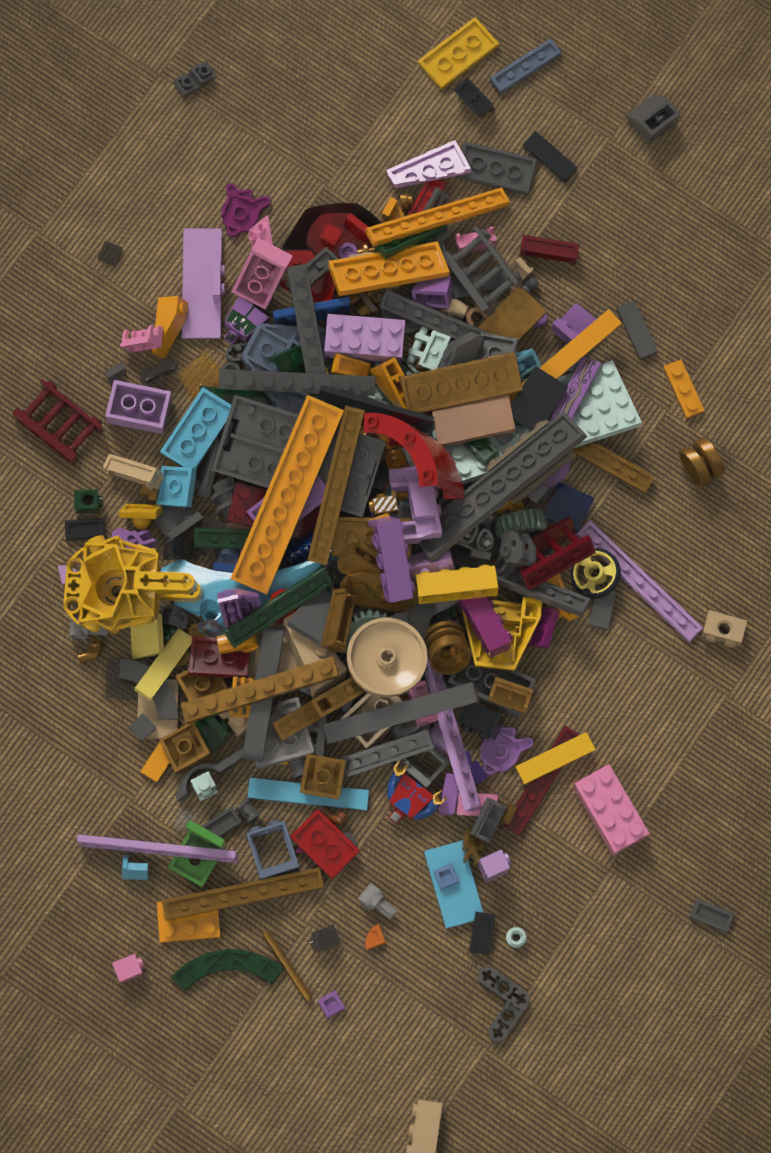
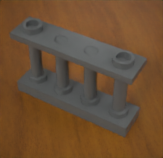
[443,226,525,316]

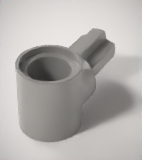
[69,617,108,639]
[357,883,397,919]

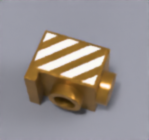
[369,491,399,517]

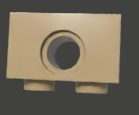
[701,610,747,648]

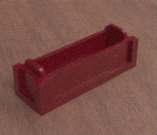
[519,235,579,266]

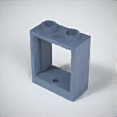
[246,820,299,880]

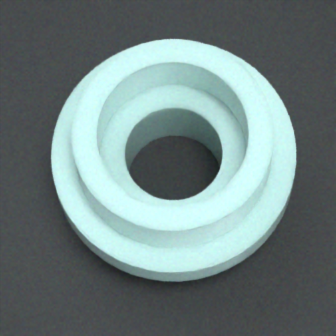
[506,927,526,948]

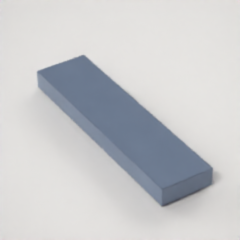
[489,39,562,95]

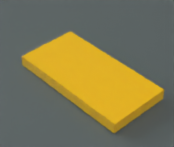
[418,17,499,90]

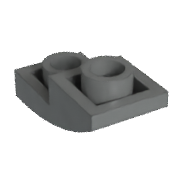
[173,61,217,98]

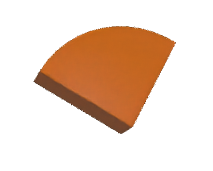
[366,924,386,950]

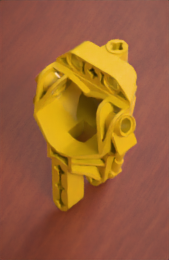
[63,535,203,634]

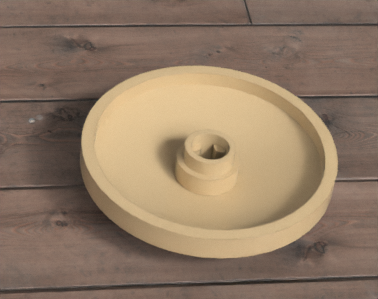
[347,618,427,697]

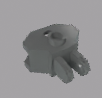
[495,530,536,576]

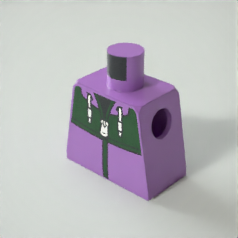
[224,296,269,345]

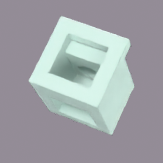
[190,771,218,802]

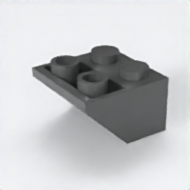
[625,93,681,144]

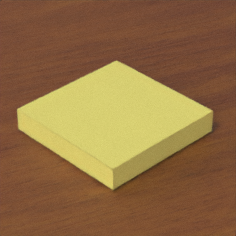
[130,613,164,660]

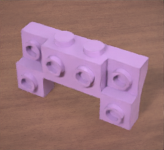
[388,465,442,545]

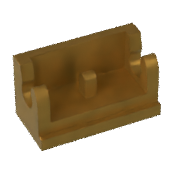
[488,677,533,714]

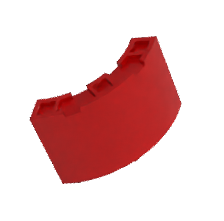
[364,413,464,500]

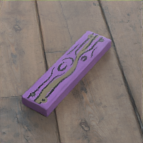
[551,356,601,420]

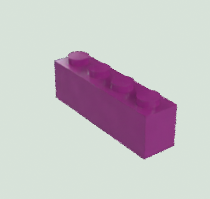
[457,597,513,659]

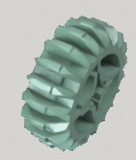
[494,509,547,540]

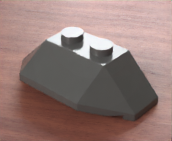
[437,332,484,369]

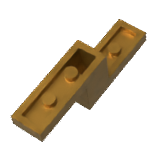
[271,677,367,741]

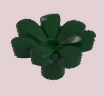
[163,626,177,641]

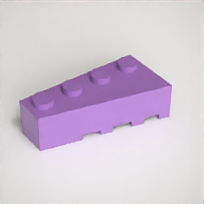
[368,516,415,603]

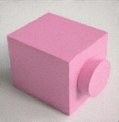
[112,954,145,984]

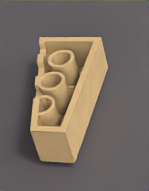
[282,612,347,699]

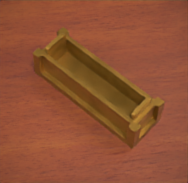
[321,589,358,653]

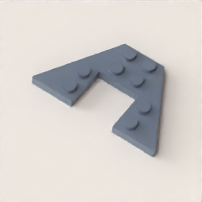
[240,323,327,414]

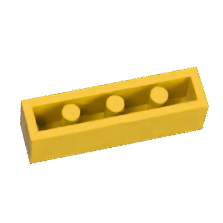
[416,565,498,604]

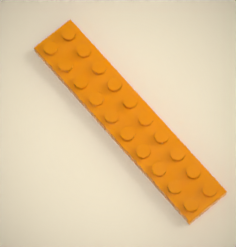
[230,395,344,594]

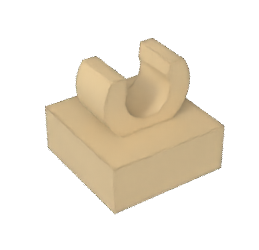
[510,257,534,283]

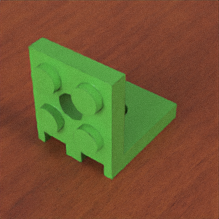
[168,820,227,888]

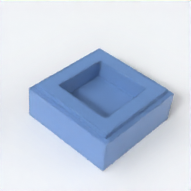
[433,863,459,890]

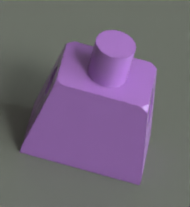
[412,275,453,308]

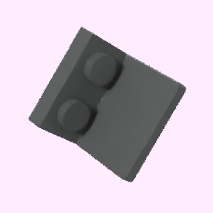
[152,506,204,546]

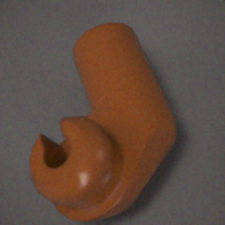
[320,806,347,825]

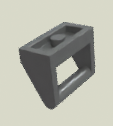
[397,748,450,788]

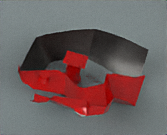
[279,203,381,303]

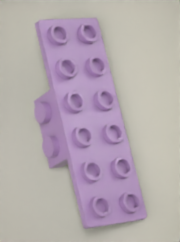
[182,228,225,339]

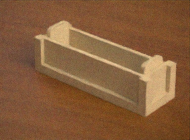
[103,454,165,490]

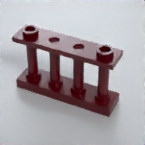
[12,379,103,466]
[519,516,596,591]

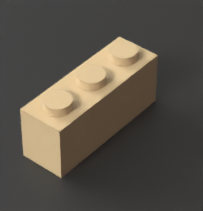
[406,1099,443,1153]

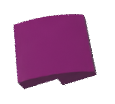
[527,608,560,648]

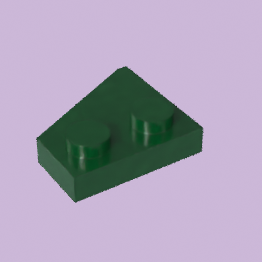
[269,345,305,373]

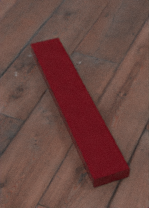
[503,726,580,837]

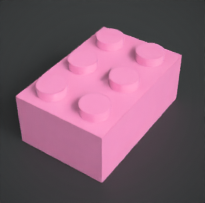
[231,238,293,310]

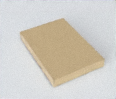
[137,679,178,739]

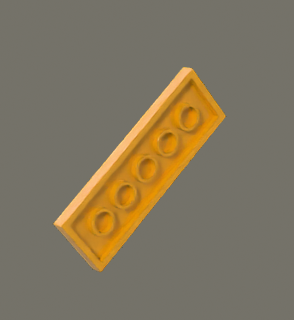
[328,241,450,296]

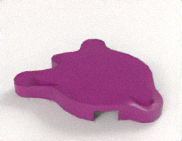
[221,183,271,237]

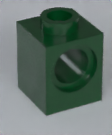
[74,489,103,514]

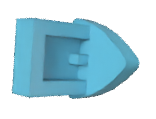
[122,854,148,880]

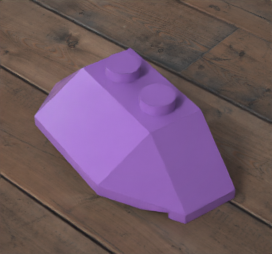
[217,588,261,628]

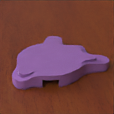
[480,726,534,776]

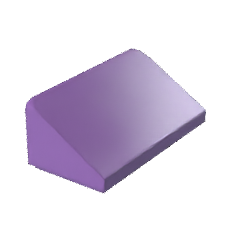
[439,773,459,816]

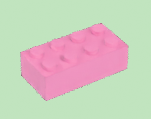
[573,764,650,856]

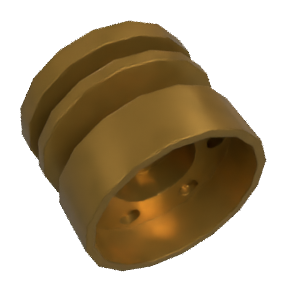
[424,621,471,675]

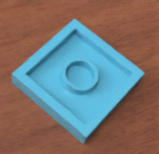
[156,466,197,508]

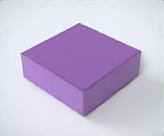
[318,991,345,1018]

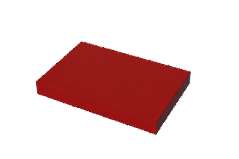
[290,809,360,880]

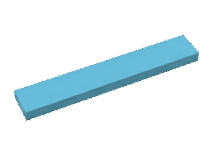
[248,778,369,811]

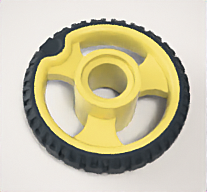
[570,548,621,598]

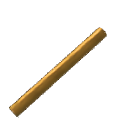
[262,930,313,1002]

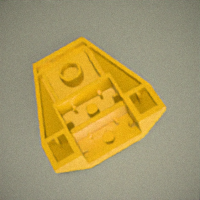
[462,597,542,671]

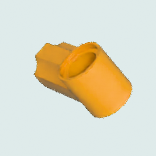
[216,634,258,654]

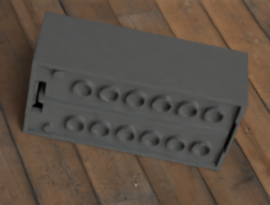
[212,395,389,517]

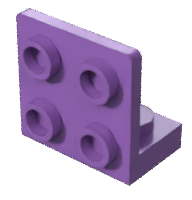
[551,303,596,344]

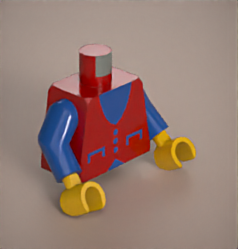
[387,761,447,825]

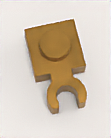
[462,829,484,866]

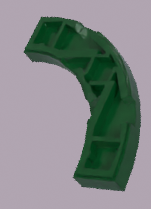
[170,949,284,992]

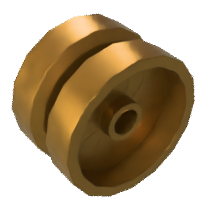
[678,437,725,488]

